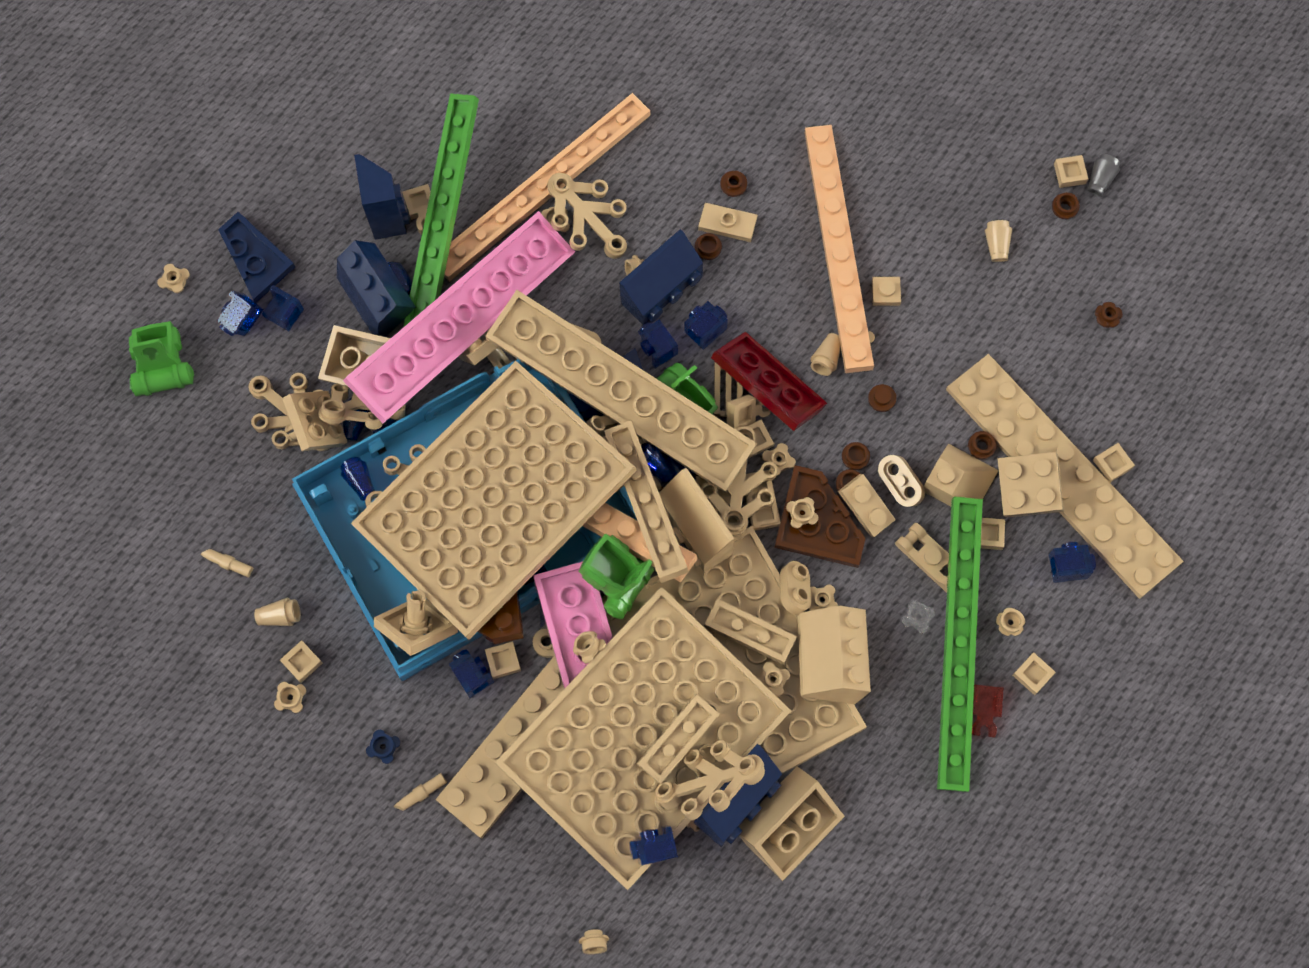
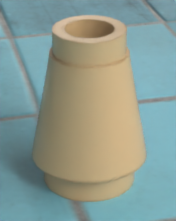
[985,220,1012,262]
[811,333,841,376]
[255,597,301,626]

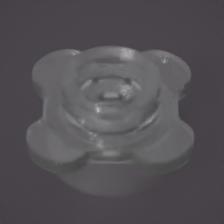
[902,600,935,634]

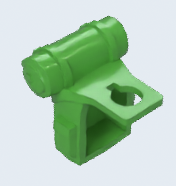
[129,321,194,397]
[656,363,718,414]
[578,534,654,619]

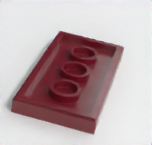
[711,332,827,431]

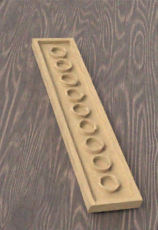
[485,290,757,493]
[946,354,1183,599]
[436,586,654,838]

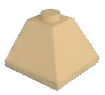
[924,444,999,506]

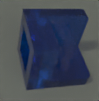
[262,285,304,331]

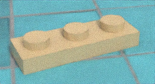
[704,599,797,665]
[637,694,720,784]

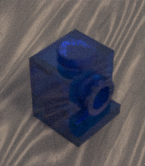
[217,290,264,336]
[638,319,678,369]
[449,649,494,698]
[629,825,678,865]

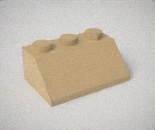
[318,325,391,386]
[659,468,735,573]
[797,606,871,704]
[739,766,845,881]

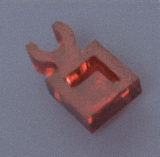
[972,685,1004,738]

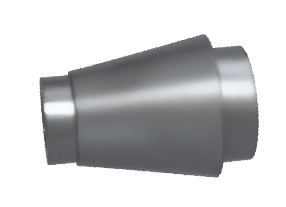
[1087,154,1120,197]

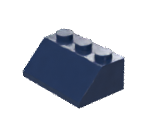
[354,154,410,240]
[619,229,703,325]
[337,240,416,337]
[694,744,782,847]

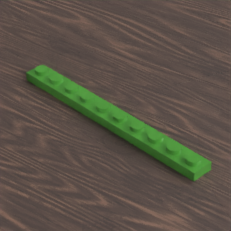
[403,94,479,328]
[937,497,983,792]

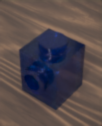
[684,301,728,350]
[1049,542,1096,583]

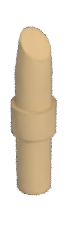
[201,549,254,578]
[394,773,447,811]

